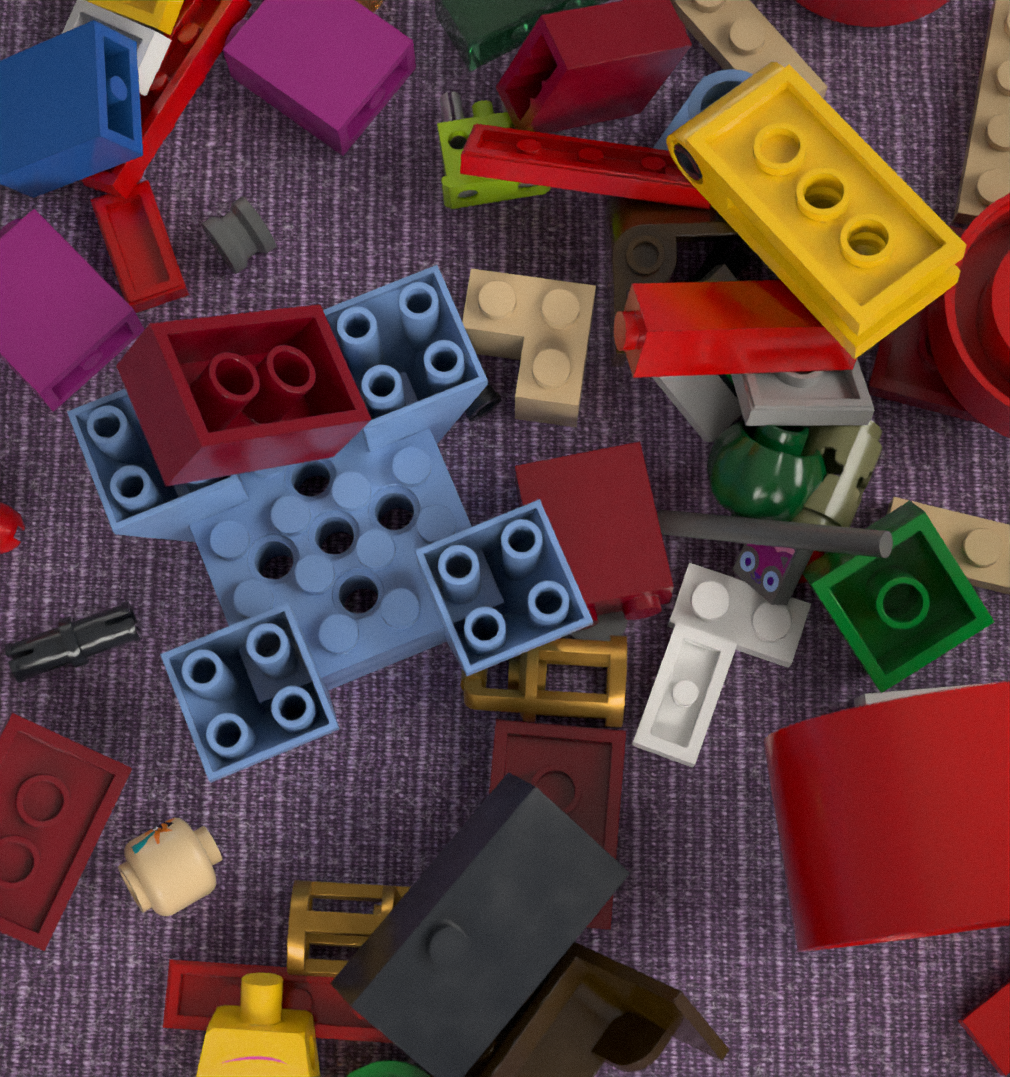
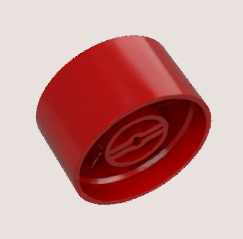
[763,681,1010,952]

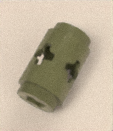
[791,420,883,527]

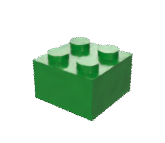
[803,500,995,693]

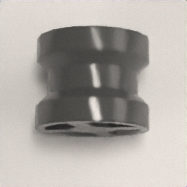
[201,196,277,274]

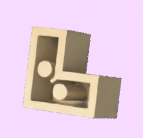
[462,269,596,427]

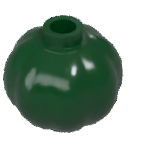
[707,420,827,522]

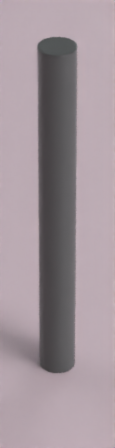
[657,510,893,558]

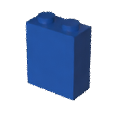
[0,20,143,198]

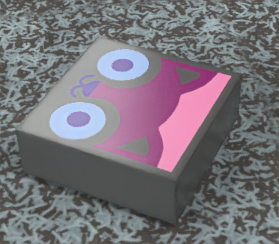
[732,544,813,605]

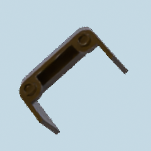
[605,195,873,367]
[430,942,730,1077]

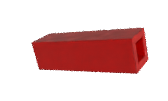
[614,280,858,378]

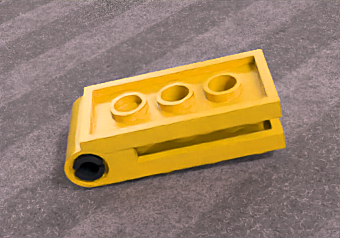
[666,62,966,360]

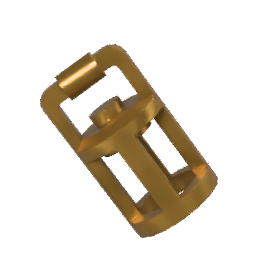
[460,635,627,727]
[287,880,411,977]

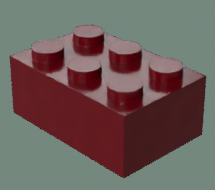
[116,304,372,486]

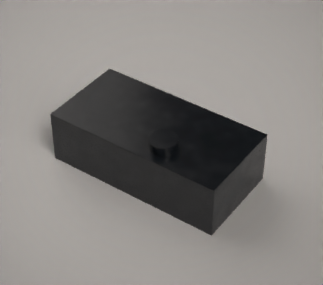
[330,772,630,1077]

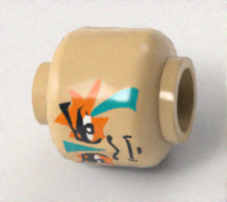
[118,817,222,916]

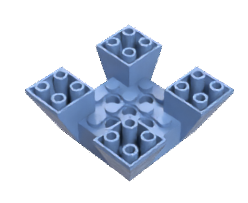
[67,265,593,782]

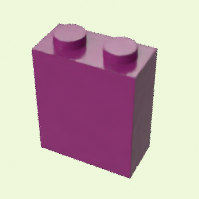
[223,0,416,156]
[0,209,145,412]

